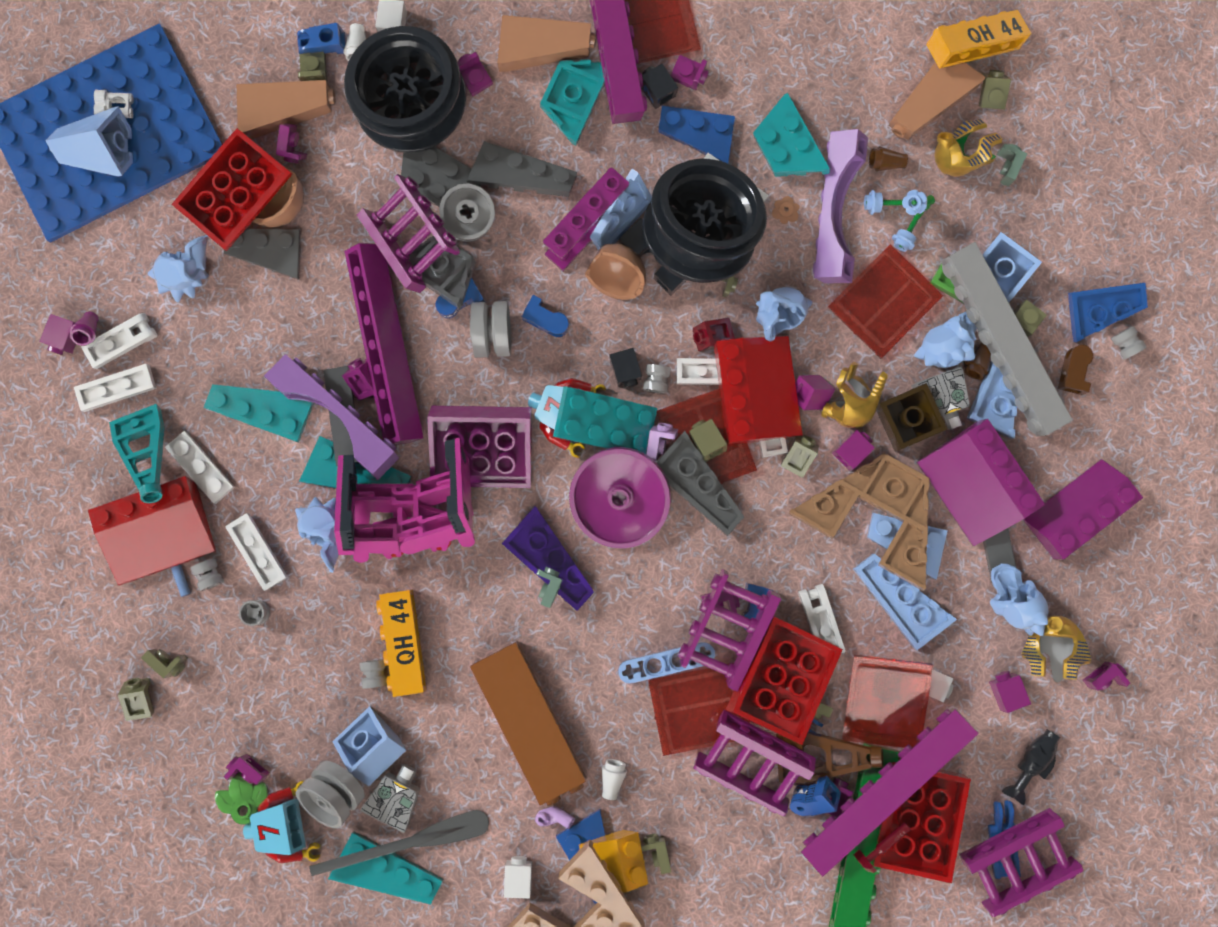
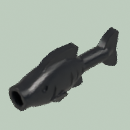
[1002,729,1061,805]

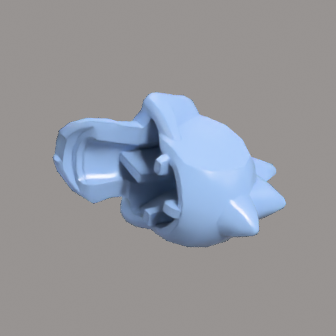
[148,235,209,302]
[756,287,813,341]
[914,312,977,368]
[295,497,339,573]
[990,564,1049,636]

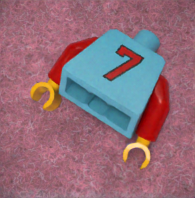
[528,378,607,458]
[243,780,321,864]

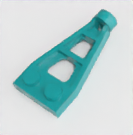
[109,404,165,503]

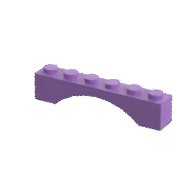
[813,129,868,284]
[264,354,399,480]

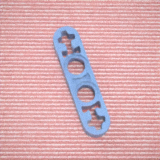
[618,642,715,683]

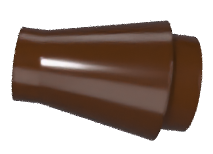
[869,146,908,172]
[964,342,991,380]

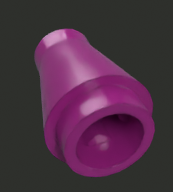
[69,311,99,346]

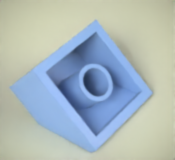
[983,232,1042,303]
[332,706,406,786]

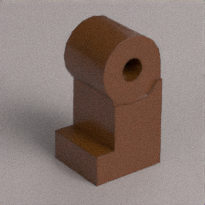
[1058,345,1093,395]

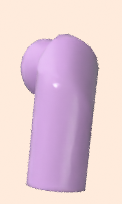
[535,806,575,829]

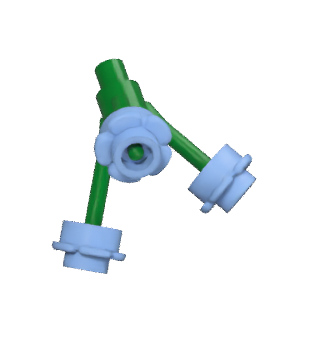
[864,190,935,252]

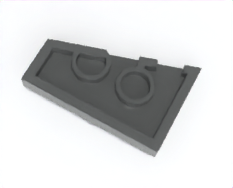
[224,229,301,280]

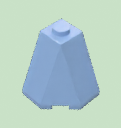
[45,106,133,176]

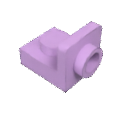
[647,423,678,461]

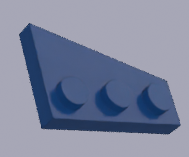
[658,106,735,163]
[1068,283,1148,342]
[556,809,605,904]

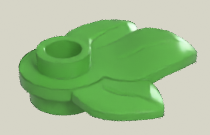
[215,772,268,825]

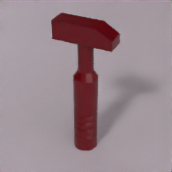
[853,822,911,873]

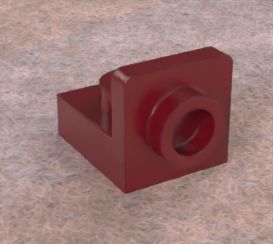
[693,318,735,351]

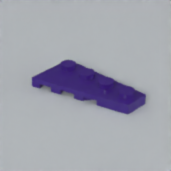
[502,506,594,611]

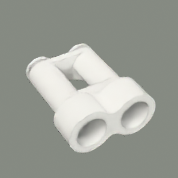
[94,90,133,118]

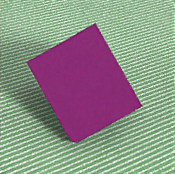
[795,375,835,410]

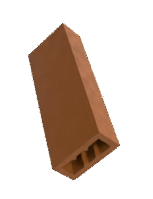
[470,641,586,806]

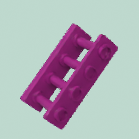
[543,167,629,272]
[357,174,461,293]
[678,569,781,692]
[693,710,816,817]
[959,808,1084,917]

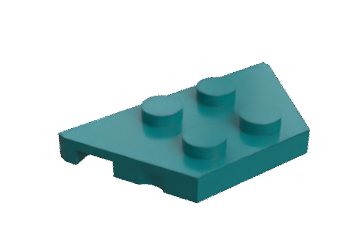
[540,60,605,146]
[753,93,830,177]

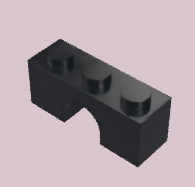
[619,218,687,296]

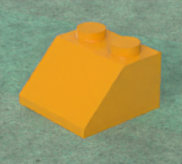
[579,830,649,893]

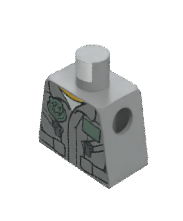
[911,366,970,430]
[360,764,420,833]

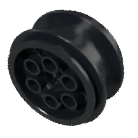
[344,26,466,153]
[643,158,767,283]

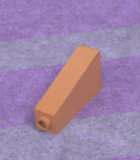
[497,15,596,72]
[888,62,986,140]
[236,80,336,139]

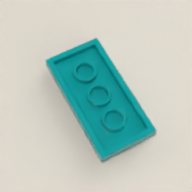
[553,386,657,455]

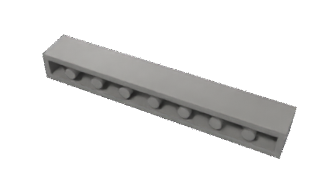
[940,242,1073,437]

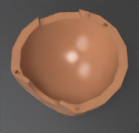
[253,166,304,227]
[585,244,646,300]

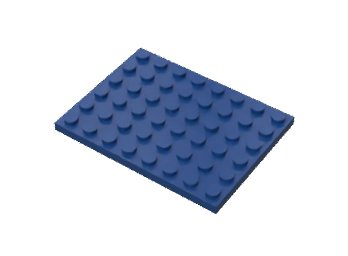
[0,23,223,243]

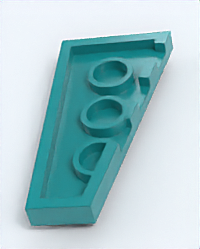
[203,384,314,443]
[299,436,412,488]
[328,831,444,905]

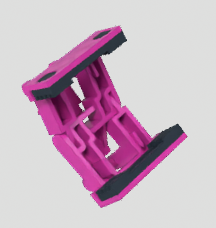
[334,438,475,563]

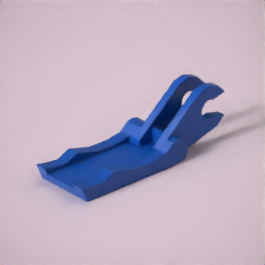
[988,800,1021,879]

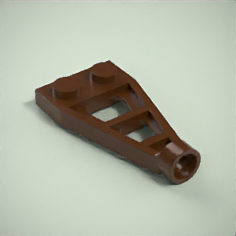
[776,732,883,783]

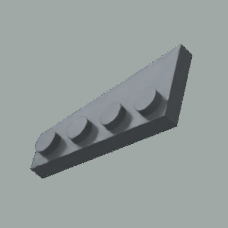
[467,141,577,197]
[657,431,744,536]

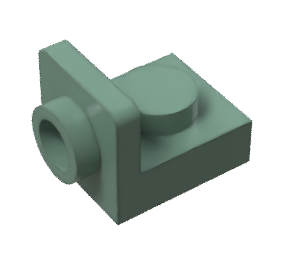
[996,144,1028,187]
[537,567,563,608]

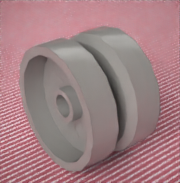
[439,183,495,242]
[470,301,511,358]
[296,761,365,828]

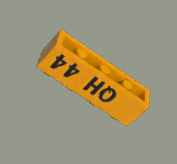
[926,10,1032,69]
[376,590,427,697]

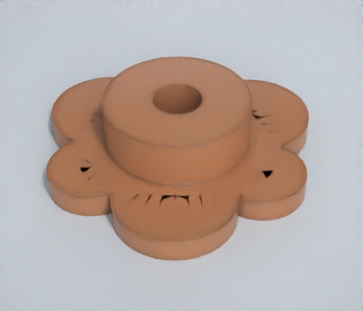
[772,196,799,224]

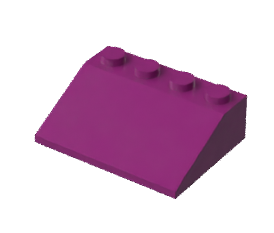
[427,405,532,488]
[916,419,1046,546]

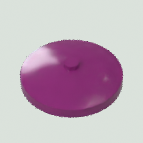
[569,447,671,548]

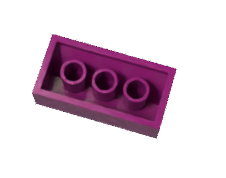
[1023,459,1143,560]

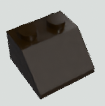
[876,383,948,452]

